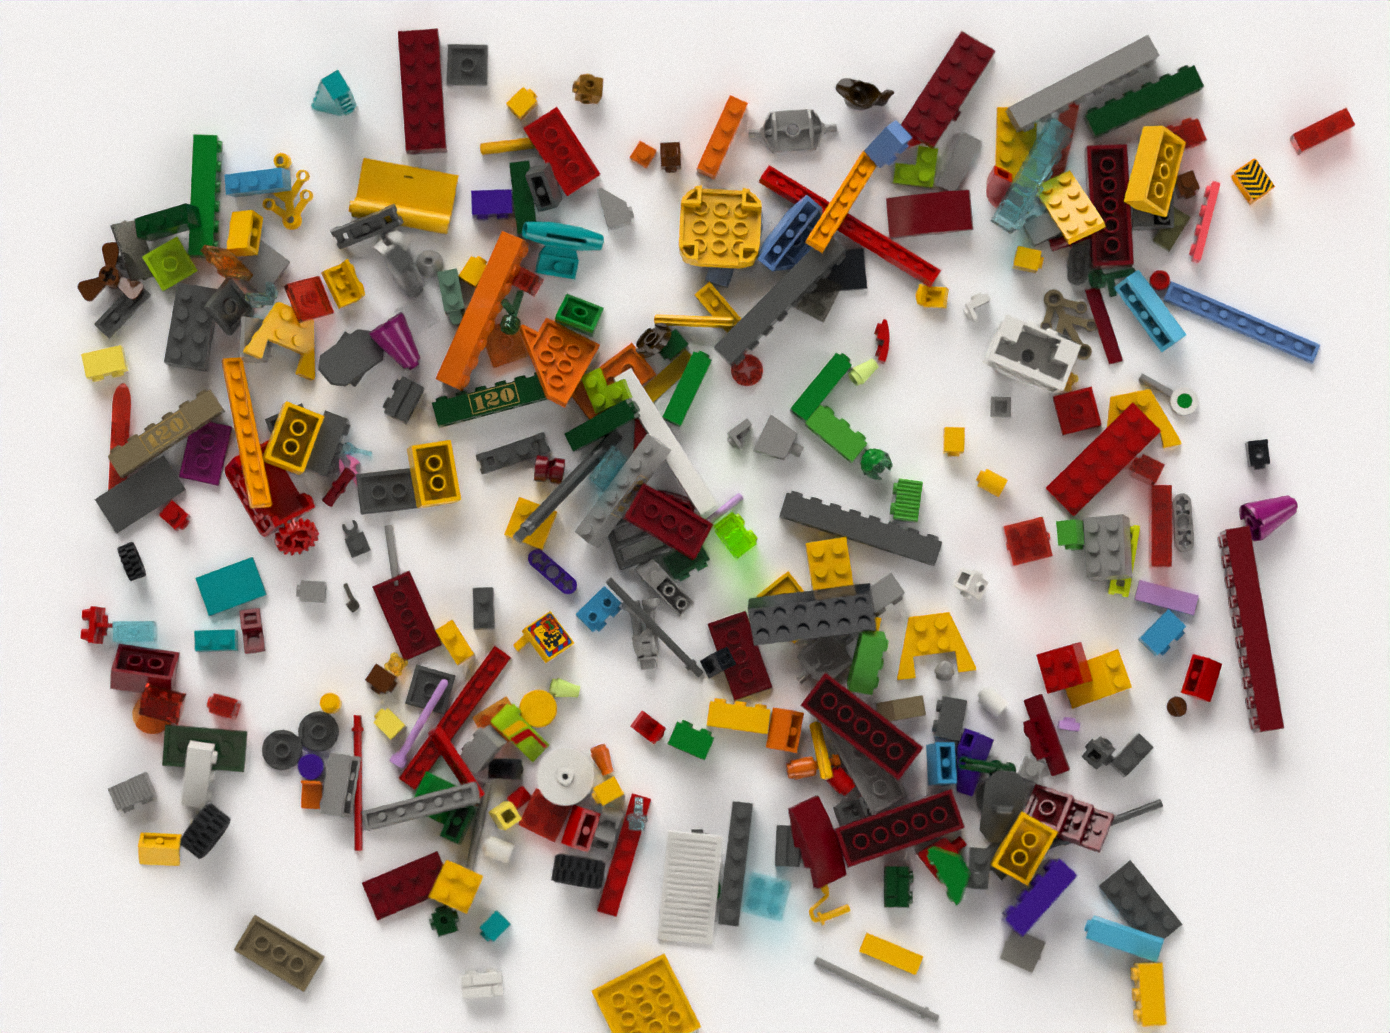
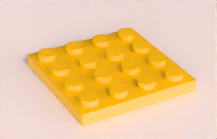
[591,953,702,1033]

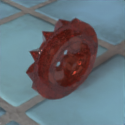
[731,354,763,386]

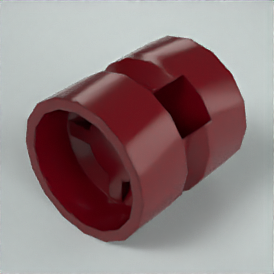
[533,455,566,485]

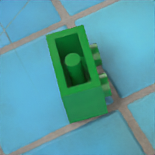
[667,719,714,761]

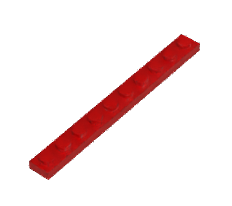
[758,165,941,288]

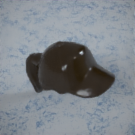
[835,78,895,111]

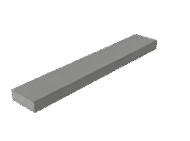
[361,782,481,831]

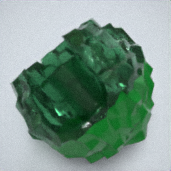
[860,448,893,480]

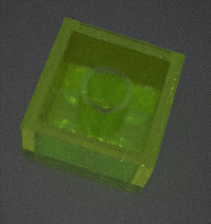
[712,511,758,561]

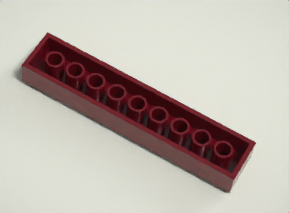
[1217,526,1284,733]

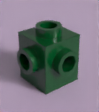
[429,905,460,937]

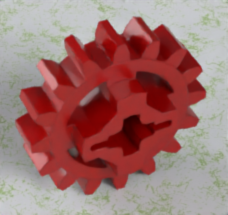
[274,518,319,556]

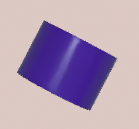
[298,754,325,780]

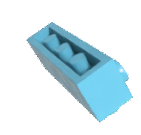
[1114,270,1186,353]

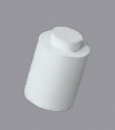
[977,686,1009,718]
[482,836,514,863]

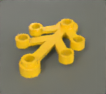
[262,153,314,230]

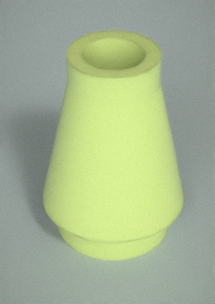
[848,358,879,386]
[549,677,580,698]

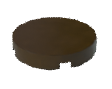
[635,323,672,358]

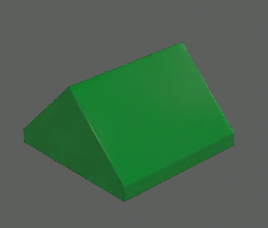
[555,293,604,337]

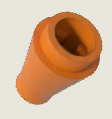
[590,743,614,775]

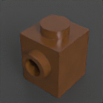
[1174,170,1200,200]
[365,663,398,695]

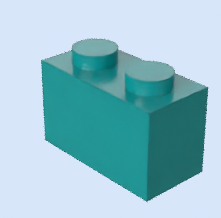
[194,629,238,652]

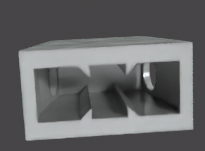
[753,414,804,461]

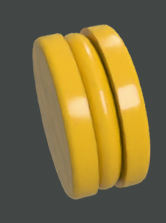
[519,690,557,728]

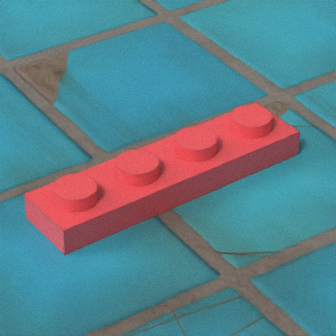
[1189,181,1221,263]

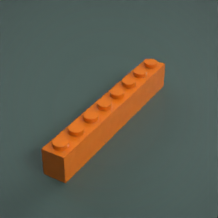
[435,231,529,391]

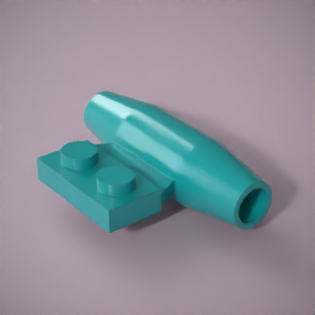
[522,222,604,280]

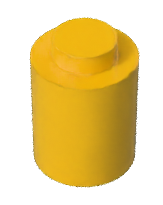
[975,468,1008,497]
[320,693,342,714]

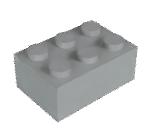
[1083,514,1132,582]

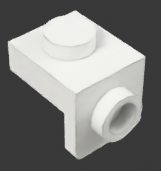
[963,292,991,324]

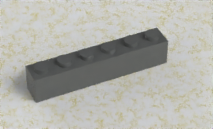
[718,801,753,927]

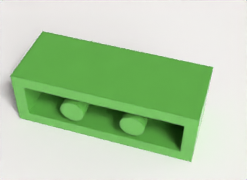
[804,404,868,464]
[846,630,889,695]

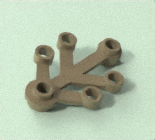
[1039,289,1097,361]

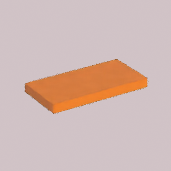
[572,343,657,419]

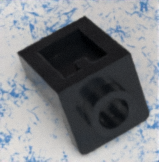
[700,647,736,679]

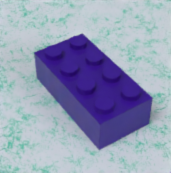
[1001,858,1078,937]

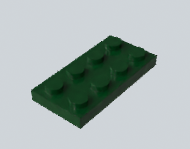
[162,724,248,772]

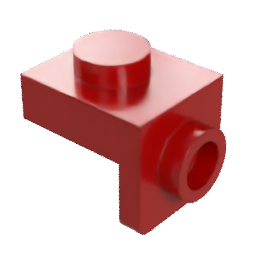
[630,710,666,744]

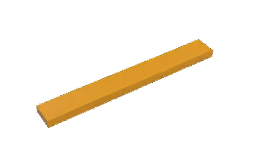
[221,357,272,508]

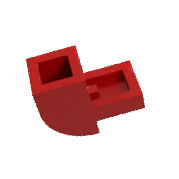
[986,165,1022,210]

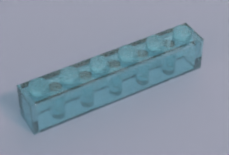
[990,118,1073,234]

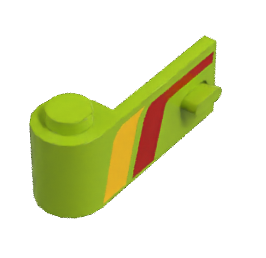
[491,703,550,762]

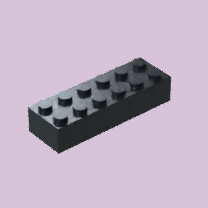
[748,583,876,646]

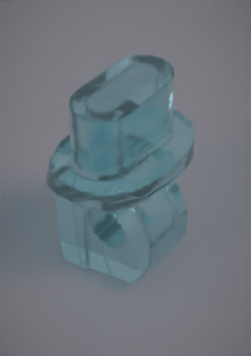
[627,797,648,831]

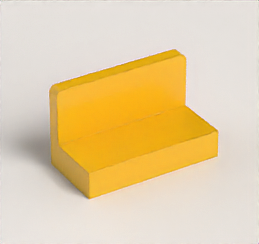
[138,832,182,866]

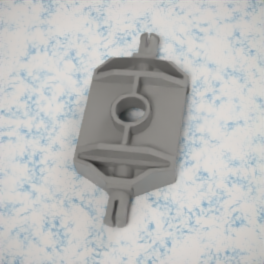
[748,109,837,153]

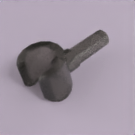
[343,583,360,613]

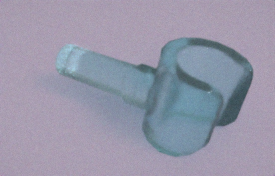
[343,442,372,456]

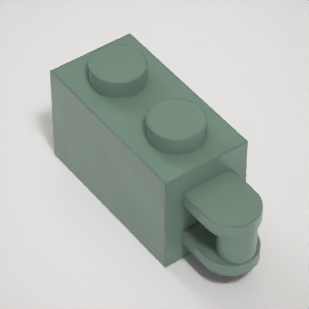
[437,268,465,326]

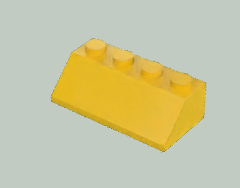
[1124,125,1186,217]

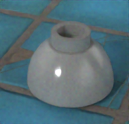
[416,250,444,278]

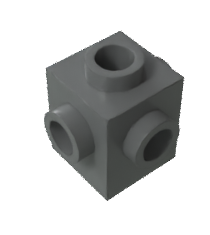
[1081,736,1116,770]

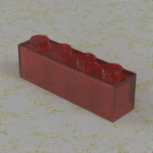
[1148,485,1172,568]

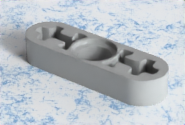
[1172,493,1194,553]

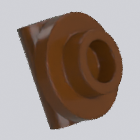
[1166,696,1187,717]

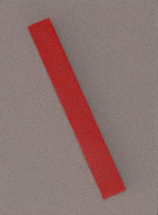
[399,646,511,790]

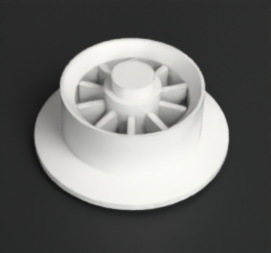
[536,748,594,805]

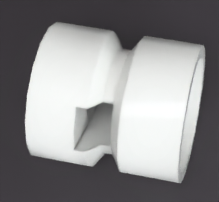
[373,228,412,256]

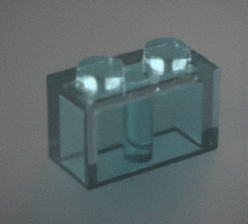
[113,621,157,643]

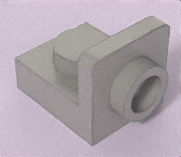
[727,418,752,450]

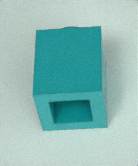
[479,910,511,942]

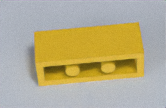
[706,698,771,735]

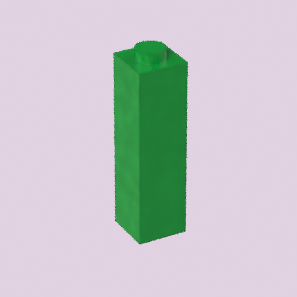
[662,350,712,428]
[790,352,852,423]

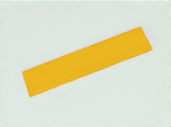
[643,349,691,402]

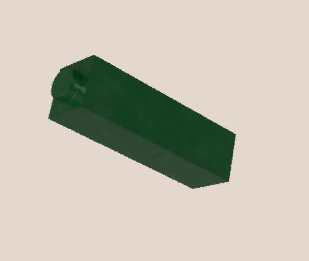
[509,160,537,240]
[564,399,641,452]

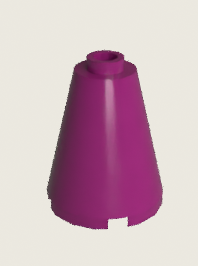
[369,312,421,370]
[1239,495,1298,542]

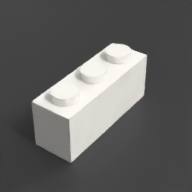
[181,741,218,808]

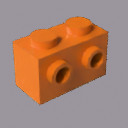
[766,707,804,753]

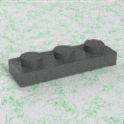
[94,288,152,339]

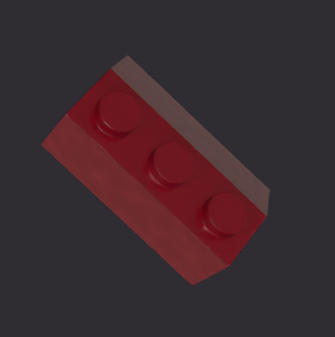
[110,643,180,698]

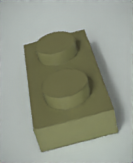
[1152,207,1191,252]

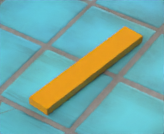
[805,151,877,253]

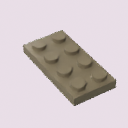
[233,914,326,992]

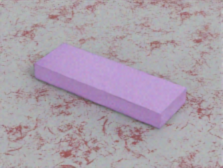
[1134,580,1199,615]

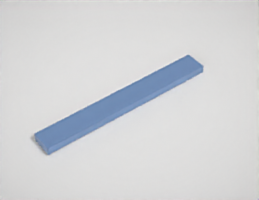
[1163,281,1321,364]

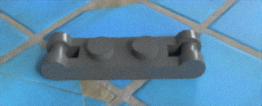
[330,204,404,249]
[475,432,551,475]

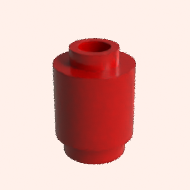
[826,766,856,797]

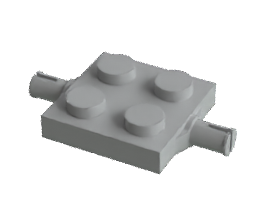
[796,634,854,685]

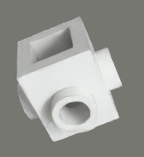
[952,567,989,600]

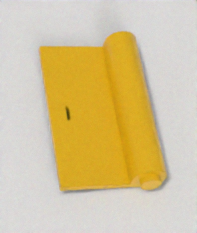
[348,158,459,235]

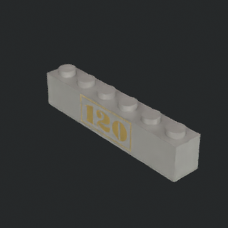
[575,433,671,548]

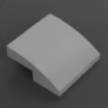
[232,239,291,296]

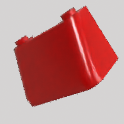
[225,440,315,537]

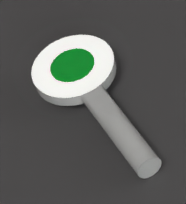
[1138,373,1199,416]

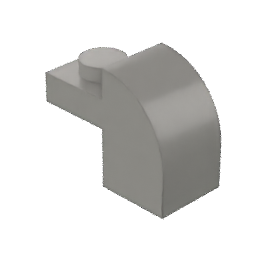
[591,806,623,852]

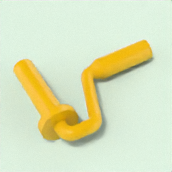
[808,885,851,926]

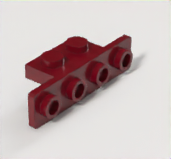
[1023,694,1070,777]

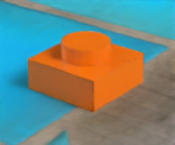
[629,140,657,169]

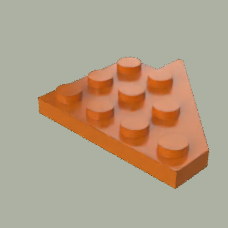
[520,317,600,408]

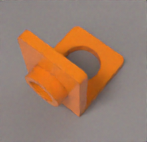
[300,780,323,809]

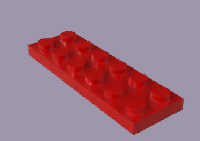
[1046,402,1161,517]

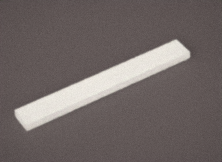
[613,368,718,516]

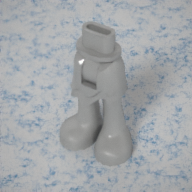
[621,598,660,670]

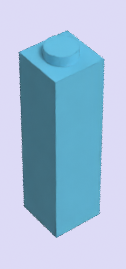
[1084,915,1165,962]

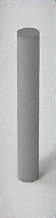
[384,525,399,586]

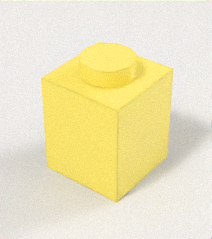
[373,708,406,740]
[488,801,522,831]

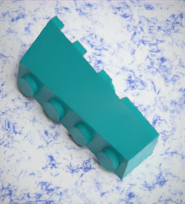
[311,69,357,116]

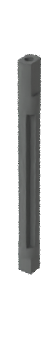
[513,431,623,544]

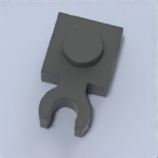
[342,520,371,558]

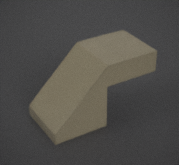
[876,695,926,722]

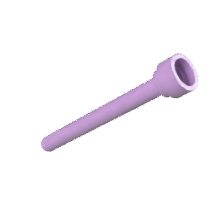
[389,679,448,768]

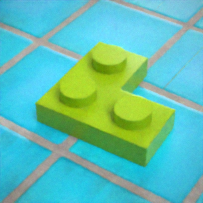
[893,145,938,189]
[582,368,633,414]

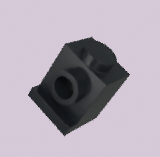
[1245,439,1270,470]

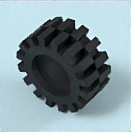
[117,541,146,581]

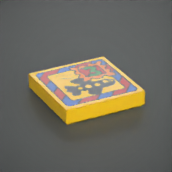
[521,611,575,663]

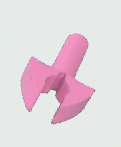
[339,455,360,486]

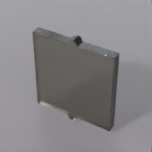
[1000,930,1046,973]

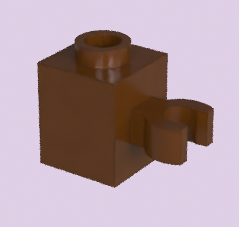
[660,142,681,173]

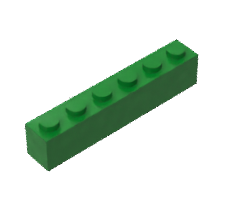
[188,134,223,258]

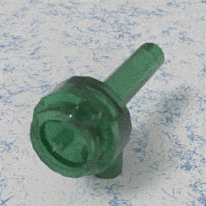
[1088,267,1136,297]
[500,290,524,335]

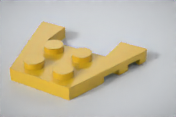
[243,302,315,381]
[1107,389,1182,449]
[897,612,977,680]

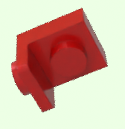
[159,500,191,532]

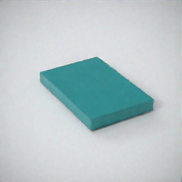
[195,557,267,616]

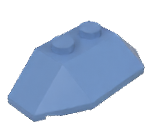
[757,195,823,272]

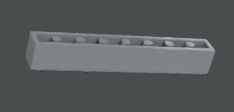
[1005,35,1160,132]

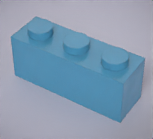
[224,167,292,198]

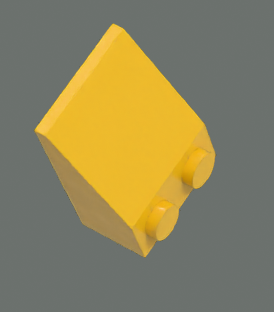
[1065,649,1132,709]
[990,812,1058,886]

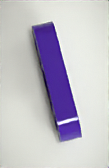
[528,549,577,595]

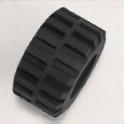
[179,803,231,859]
[551,853,606,889]

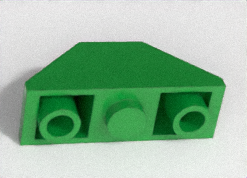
[927,846,971,906]

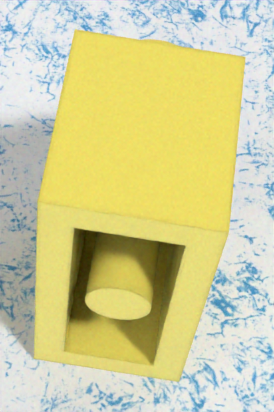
[81,345,129,382]

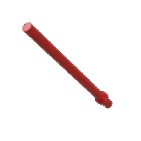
[351,715,364,851]

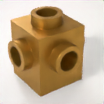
[572,73,604,104]

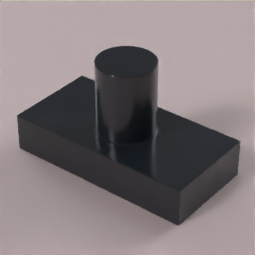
[488,758,524,780]

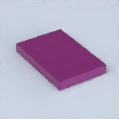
[179,422,233,486]

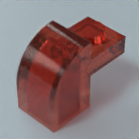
[512,266,544,298]

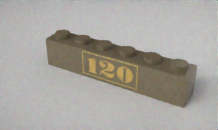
[107,389,226,478]

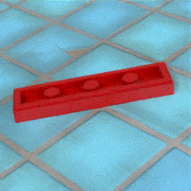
[427,726,485,798]

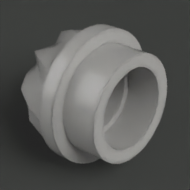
[934,660,955,681]

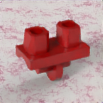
[80,606,114,644]

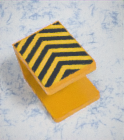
[1230,158,1275,205]

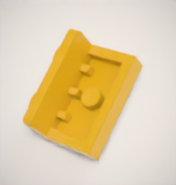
[321,259,365,309]

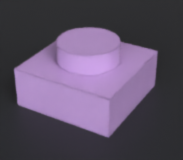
[1057,717,1080,732]

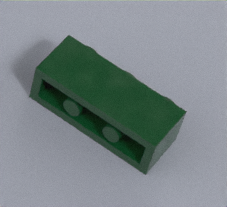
[134,203,202,242]

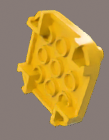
[678,185,762,269]

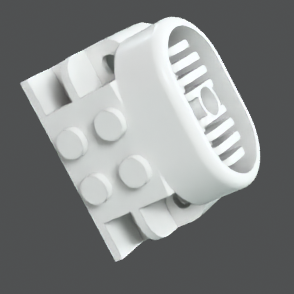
[983,314,1081,393]

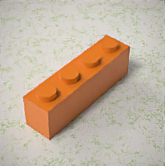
[697,95,748,180]

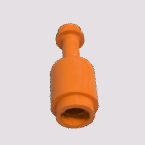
[786,754,841,780]

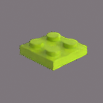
[142,236,198,291]

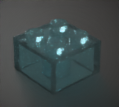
[741,871,792,922]

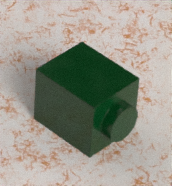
[658,328,689,362]

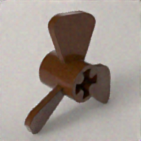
[77,242,144,302]

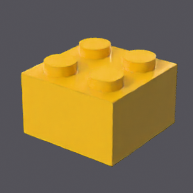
[504,497,558,551]
[429,859,484,914]

